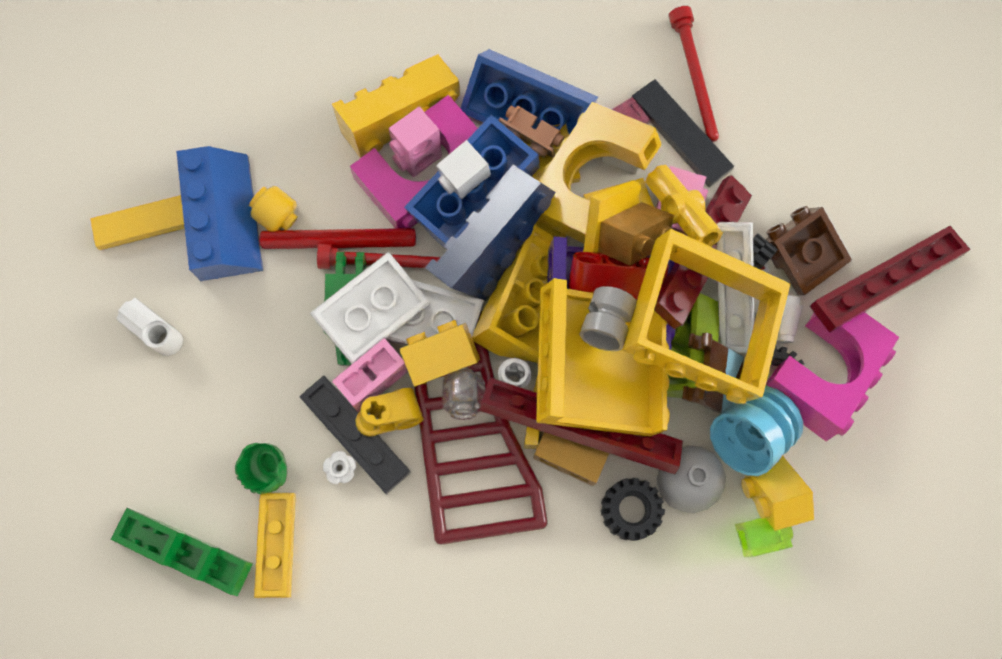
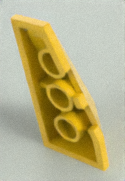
[472,225,553,363]

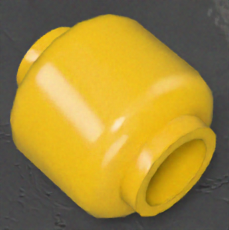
[249,186,298,232]

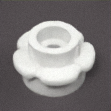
[323,451,356,484]

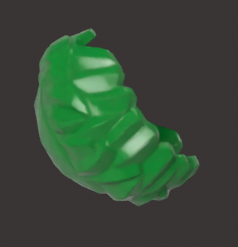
[235,443,287,495]

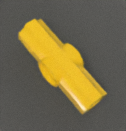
[645,164,723,247]

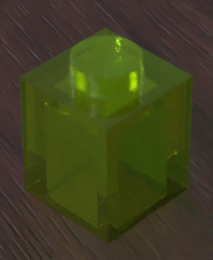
[735,518,793,557]

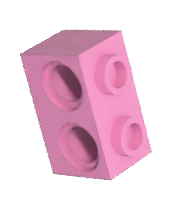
[389,107,442,178]
[332,338,408,413]

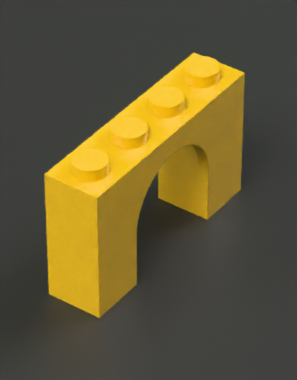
[538,102,662,244]

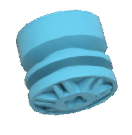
[710,386,803,476]

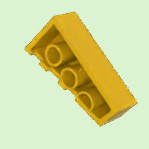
[332,54,460,158]

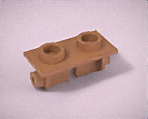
[499,106,564,158]

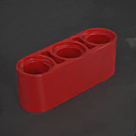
[568,252,669,299]

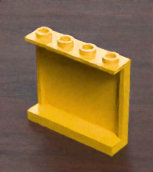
[536,278,670,436]

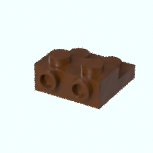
[766,206,852,295]

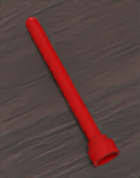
[668,6,719,142]
[317,244,441,270]

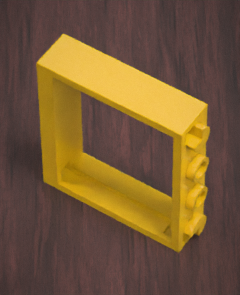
[622,229,790,404]

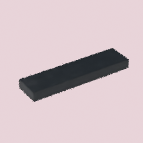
[631,79,734,188]
[299,375,411,495]

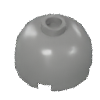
[656,445,726,513]

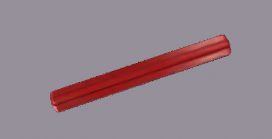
[259,228,416,249]

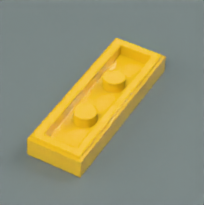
[90,195,184,250]
[254,493,296,598]

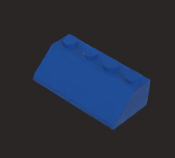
[460,49,598,148]
[404,115,540,250]
[176,146,263,282]

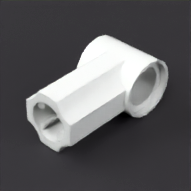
[116,298,183,356]

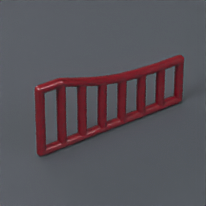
[414,297,548,545]

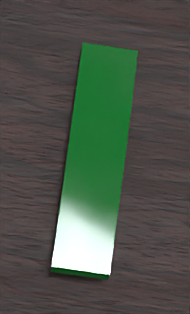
[110,508,253,596]

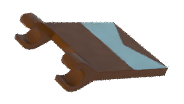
[682,333,744,414]

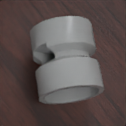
[580,287,637,351]

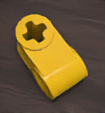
[355,388,423,436]

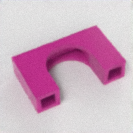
[350,95,478,228]
[765,313,899,442]

